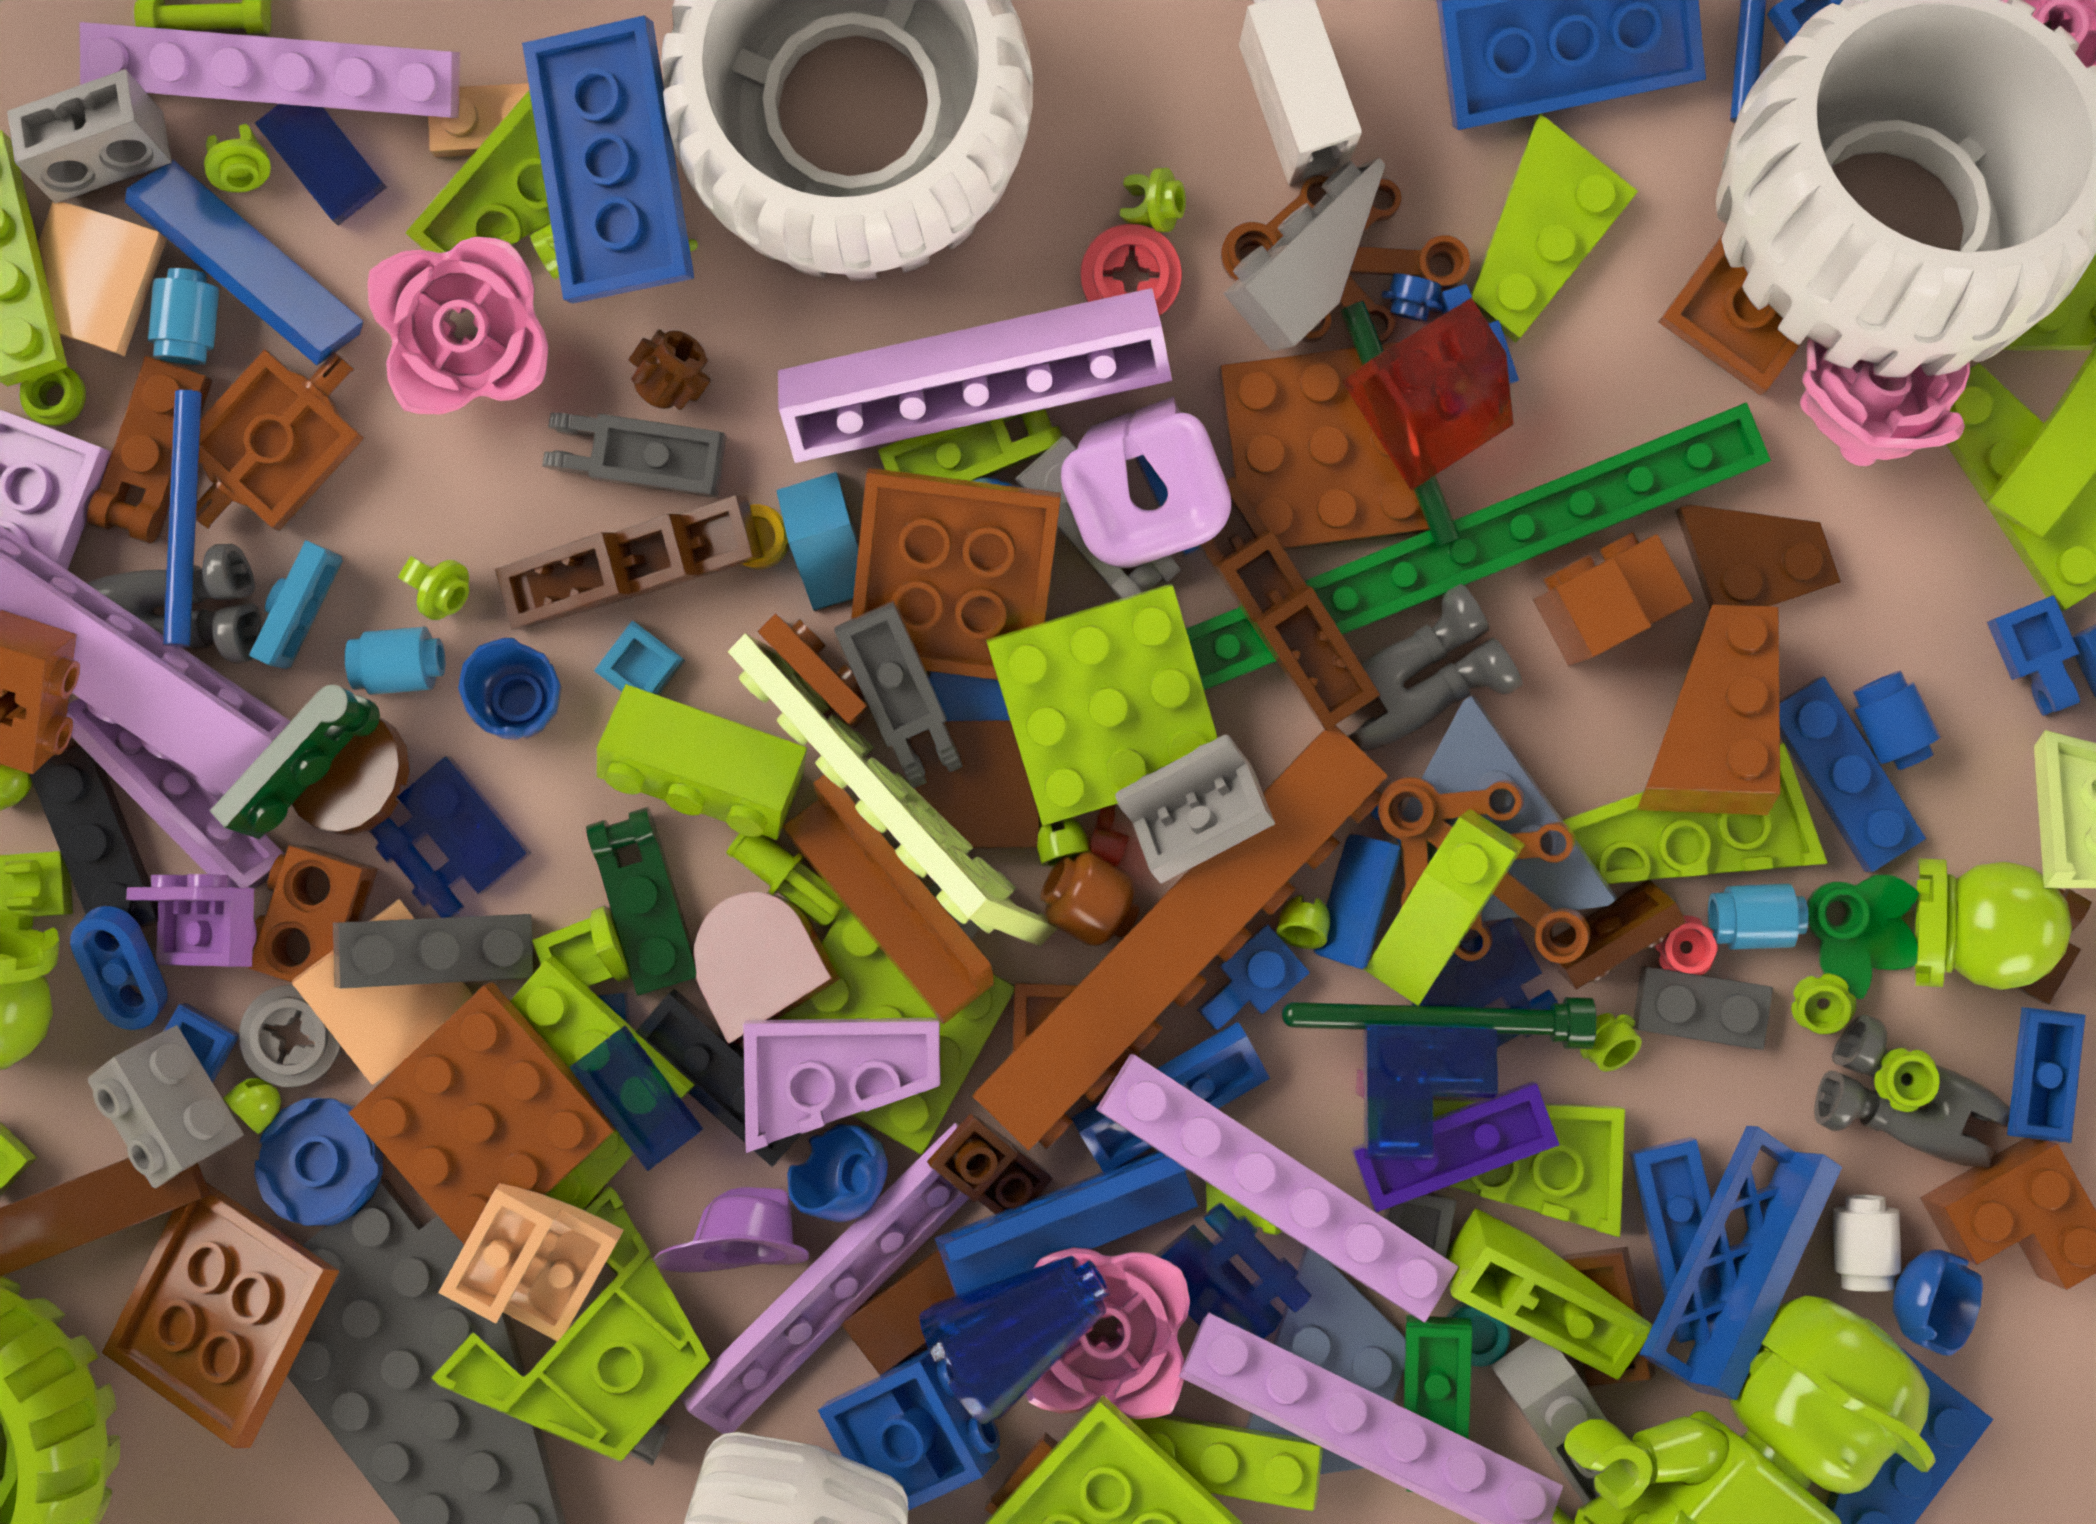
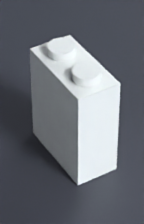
[1239,0,1362,186]

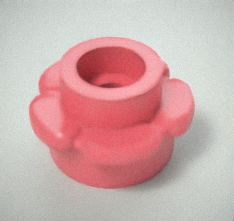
[1654,915,1718,975]

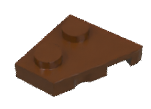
[1675,504,1841,610]

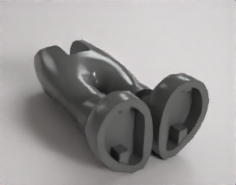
[87,543,261,664]
[1347,584,1523,752]
[1814,1015,2010,1168]

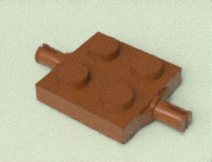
[196,349,364,531]

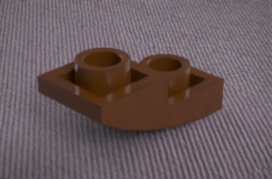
[927,1113,1053,1214]
[841,1249,989,1375]

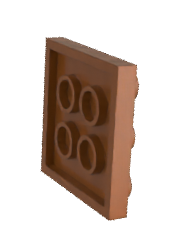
[1219,341,1430,550]
[847,468,1061,680]
[349,982,621,1245]
[102,1181,339,1448]

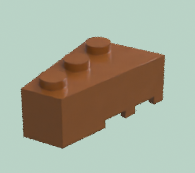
[1637,605,1780,815]

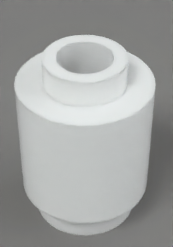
[1833,1195,1901,1292]

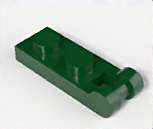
[210,684,380,839]
[586,807,697,996]

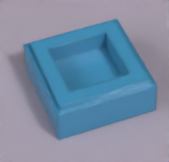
[594,620,685,695]

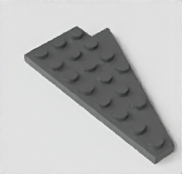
[287,1180,566,1524]

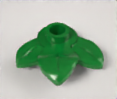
[1807,874,1919,999]

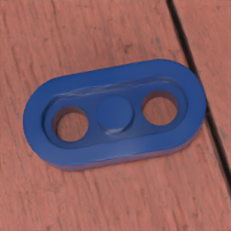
[70,906,168,1030]

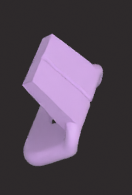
[1061,396,1231,568]

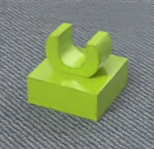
[0,851,73,917]

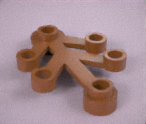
[1221,175,1470,344]
[1378,777,1590,963]

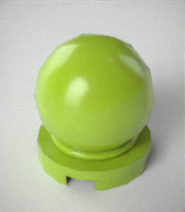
[1915,858,2072,990]
[0,910,59,1070]

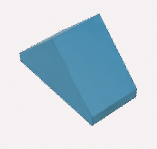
[776,471,859,611]

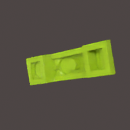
[1985,335,2096,538]

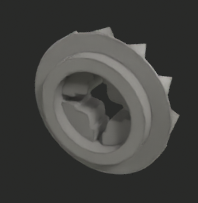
[239,985,342,1087]

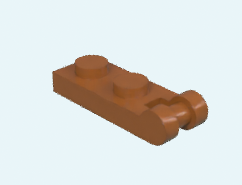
[87,356,213,544]

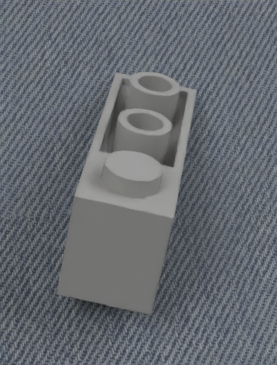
[1223,158,1385,351]
[1491,1337,1609,1505]

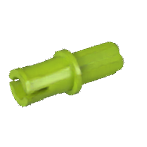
[726,833,844,927]

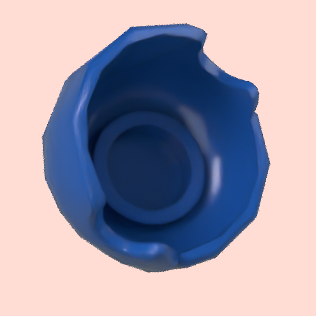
[458,637,562,740]
[787,1124,888,1222]
[1892,1249,1983,1356]

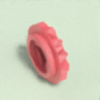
[1080,224,1182,316]

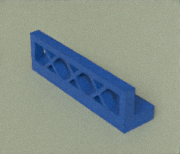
[1639,1126,1842,1400]
[935,1150,1198,1301]

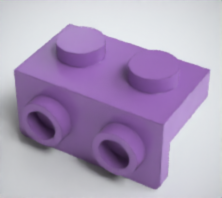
[126,874,257,967]

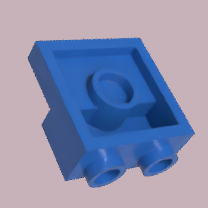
[818,1344,1000,1511]

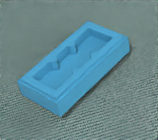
[249,540,343,669]

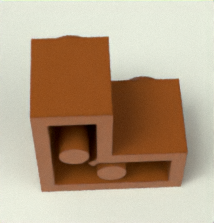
[1532,532,1694,666]
[1920,1138,2096,1290]

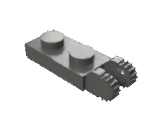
[542,412,727,498]
[834,601,963,788]

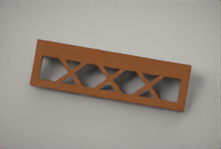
[783,775,994,1025]

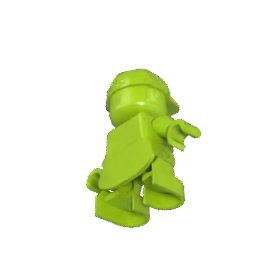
[1564,1295,1935,1524]

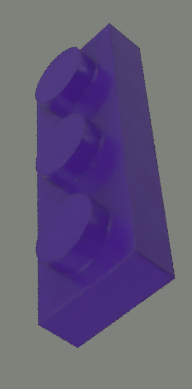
[1351,1081,1559,1212]

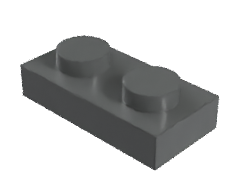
[1632,966,1773,1050]

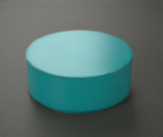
[1447,1302,1511,1367]

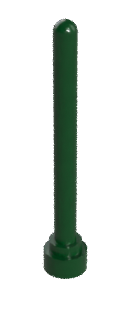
[1282,997,1596,1049]

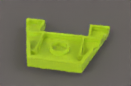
[431,1186,710,1463]

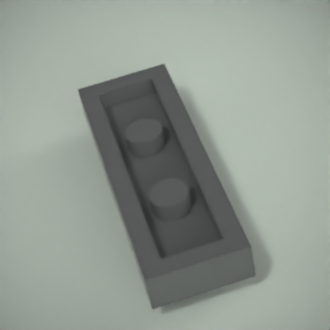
[333,914,533,989]

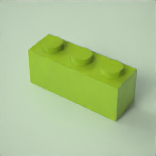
[597,684,808,840]

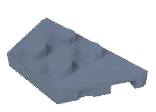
[1402,695,1617,922]
[1246,1246,1405,1474]

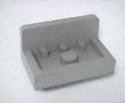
[1115,735,1275,884]
[88,1025,244,1188]

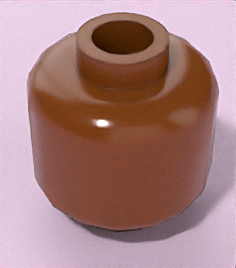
[1040,852,1139,946]

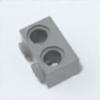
[7,69,172,204]

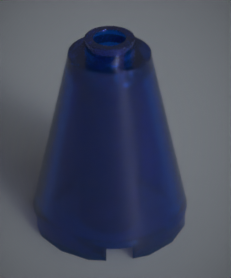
[919,1256,1110,1425]

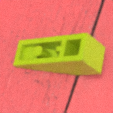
[1364,809,1525,1006]
[1446,1208,1652,1380]

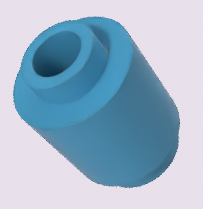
[148,268,219,365]
[345,626,446,695]
[1708,884,1808,950]

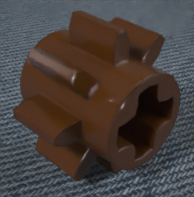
[628,330,711,410]

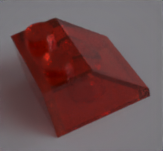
[1342,297,1514,490]

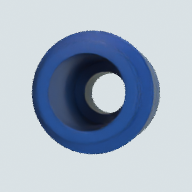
[1853,670,1941,770]

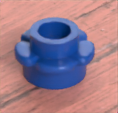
[1381,273,1443,322]

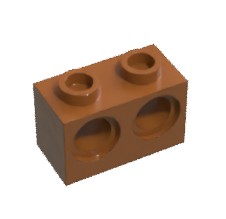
[248,845,378,982]

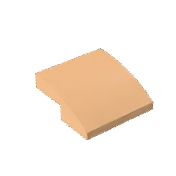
[38,202,167,357]
[292,898,474,1085]
[438,1183,624,1341]

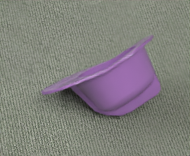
[654,1187,809,1272]

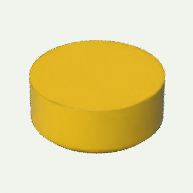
[741,504,789,570]

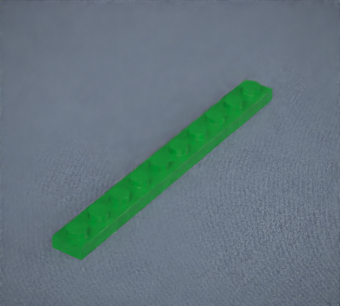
[1186,402,1771,691]

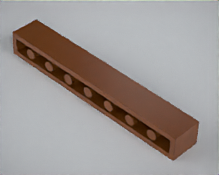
[972,725,1388,1151]

